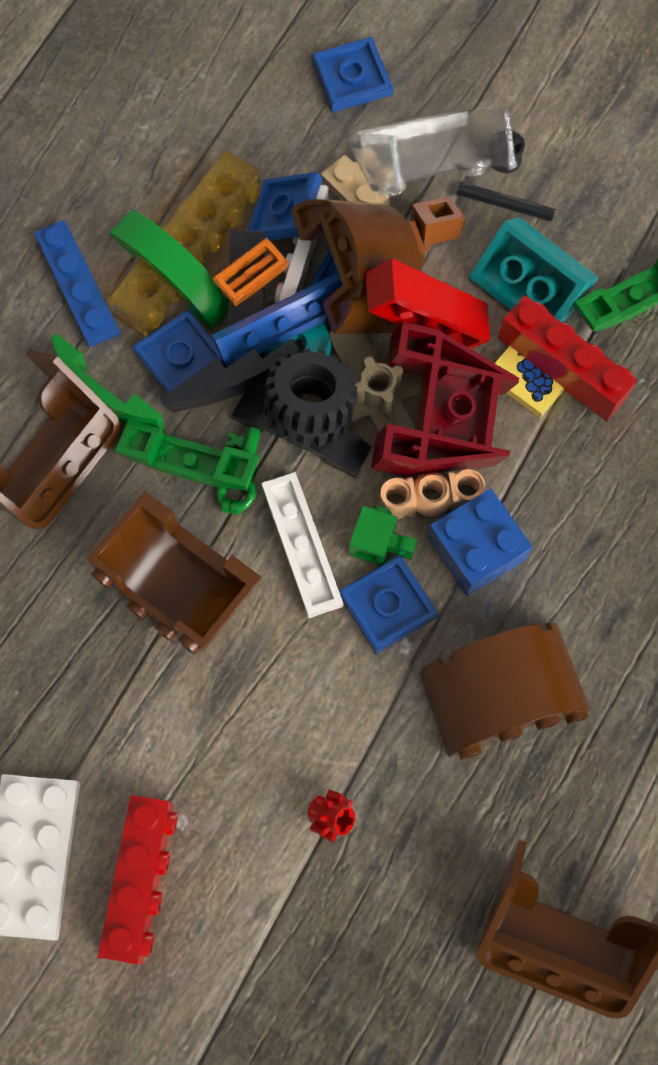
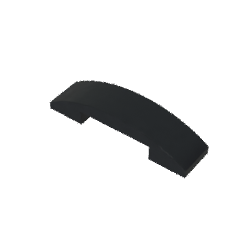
[231,389,372,478]

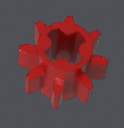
[307,789,355,842]

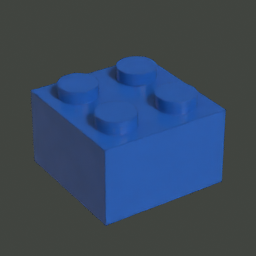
[427,488,533,596]

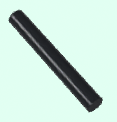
[456,181,556,222]

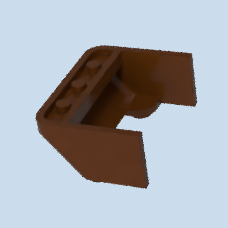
[0,349,120,529]
[477,840,658,1018]

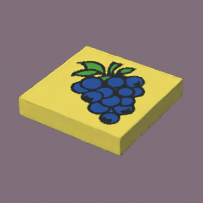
[495,346,564,418]

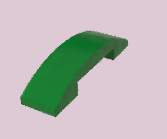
[109,209,228,330]
[573,259,658,332]
[51,333,166,431]
[115,420,260,490]

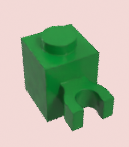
[348,506,417,566]

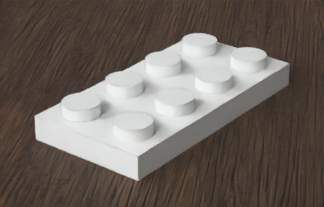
[0,774,80,941]

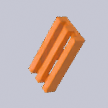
[212,237,289,308]

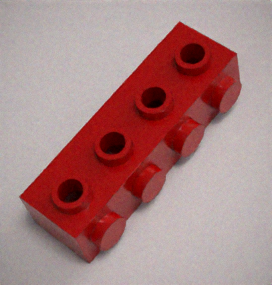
[366,258,490,349]
[498,295,637,422]
[97,795,178,965]

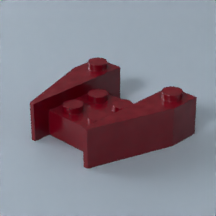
[371,321,519,476]

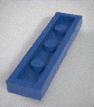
[34,220,120,348]
[211,274,342,368]

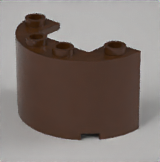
[291,199,423,334]
[87,491,262,655]
[419,622,591,760]

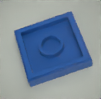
[312,37,393,113]
[247,172,323,240]
[132,309,222,394]
[339,555,439,655]

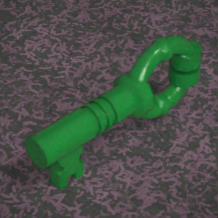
[216,427,261,515]

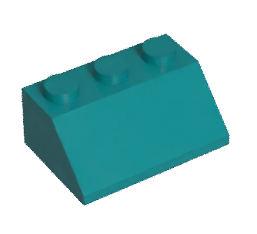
[469,217,599,322]

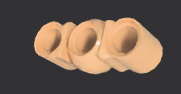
[379,469,485,519]

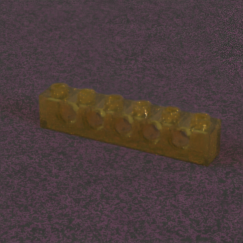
[107,150,261,337]

